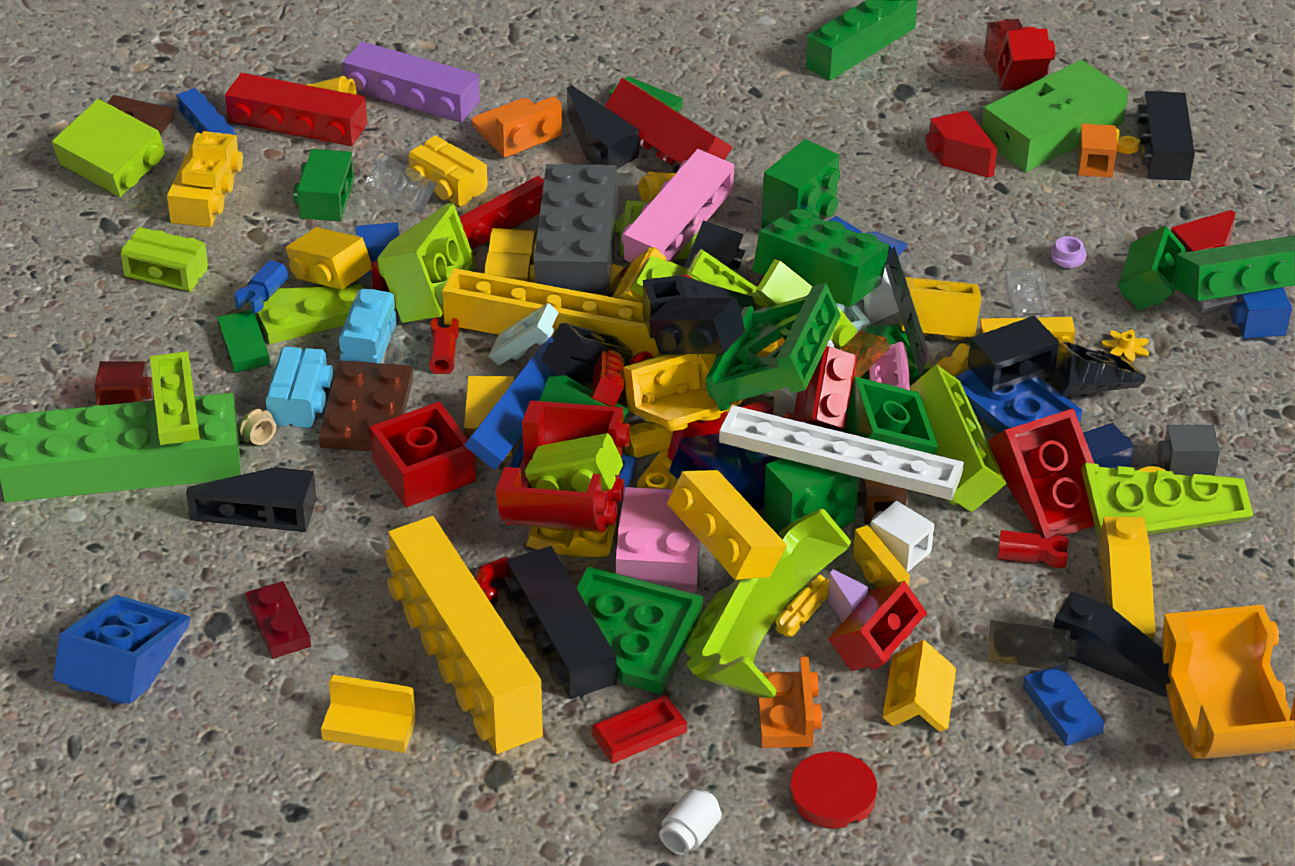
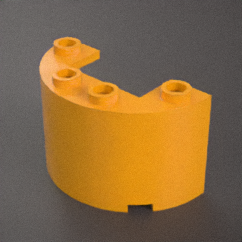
[1162,604,1295,759]

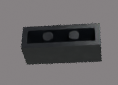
[1136,91,1195,181]

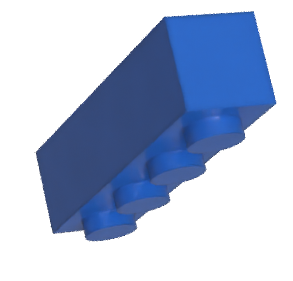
[176,88,236,135]

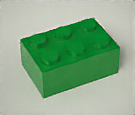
[752,209,890,307]

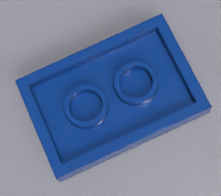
[955,369,1083,433]

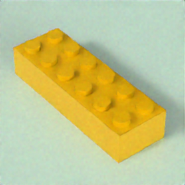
[385,516,543,755]

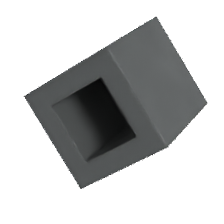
[1158,425,1220,476]

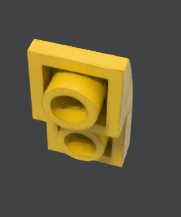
[525,523,616,557]

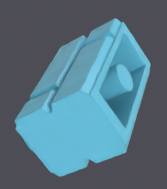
[339,289,396,363]
[265,347,333,428]

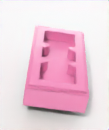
[867,341,910,390]

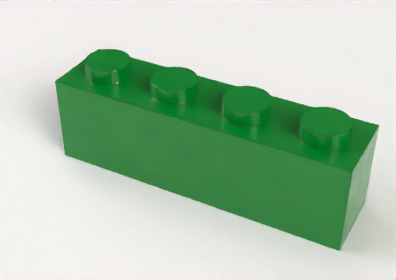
[806,0,918,81]
[1175,235,1295,301]

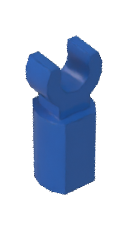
[234,260,288,313]

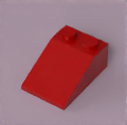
[988,408,1095,539]

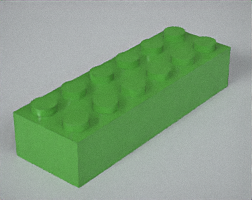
[0,393,241,503]

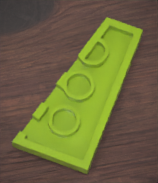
[1081,463,1254,542]

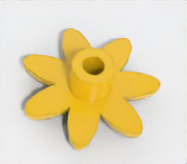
[1102,329,1149,363]

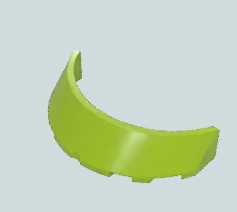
[685,508,851,698]

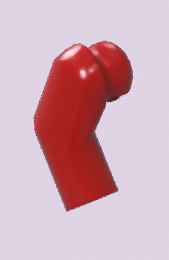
[475,557,509,606]

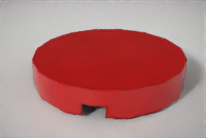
[790,751,878,829]

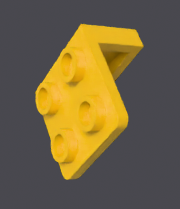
[623,354,732,431]

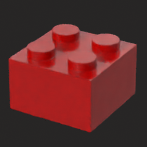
[369,401,476,508]

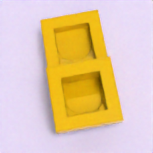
[181,131,237,188]

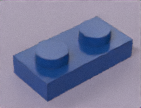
[1023,664,1105,746]

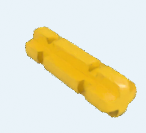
[775,575,829,638]

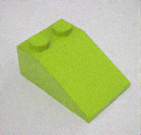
[377,203,477,323]

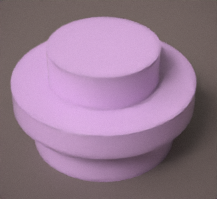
[1050,236,1086,268]

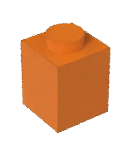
[1077,123,1117,178]

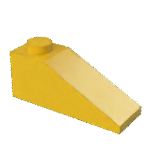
[1098,517,1156,639]

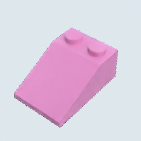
[616,487,701,592]

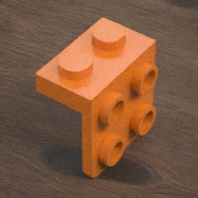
[472,96,562,158]

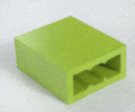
[52,99,166,197]

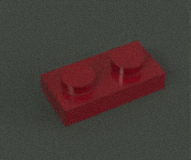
[245,581,311,659]

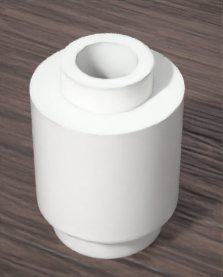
[659,789,722,855]

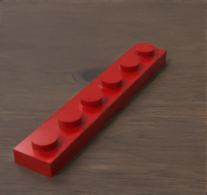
[371,176,544,292]

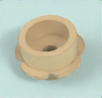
[239,409,276,445]

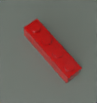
[592,350,624,407]

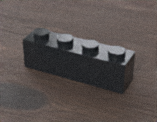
[502,546,616,699]

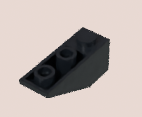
[643,275,757,339]

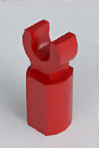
[429,318,459,374]
[997,530,1069,568]

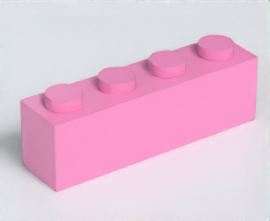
[621,149,734,263]

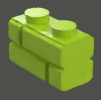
[121,227,208,292]
[525,433,623,492]

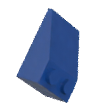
[53,594,191,704]

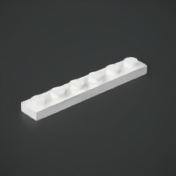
[719,405,964,500]

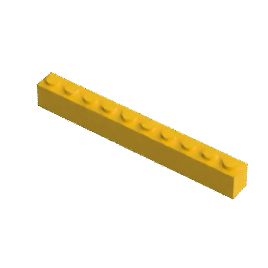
[442,268,785,360]

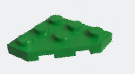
[577,566,703,694]

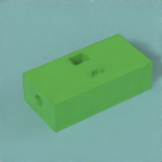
[981,60,1128,172]

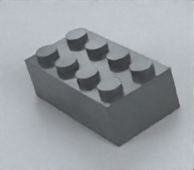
[534,164,618,294]

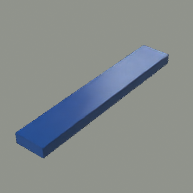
[464,337,554,470]

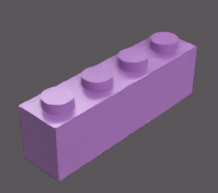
[342,41,480,123]

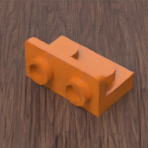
[757,656,822,748]

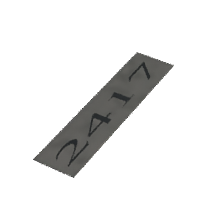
[885,245,930,377]

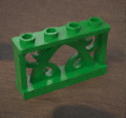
[705,283,841,411]

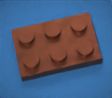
[319,361,413,451]

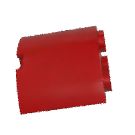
[496,401,630,533]

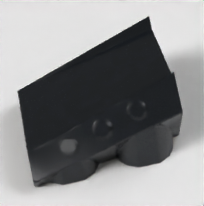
[1045,341,1146,396]

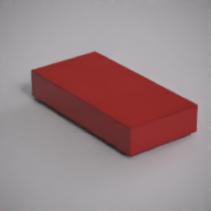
[592,695,687,764]

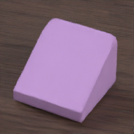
[828,570,868,623]

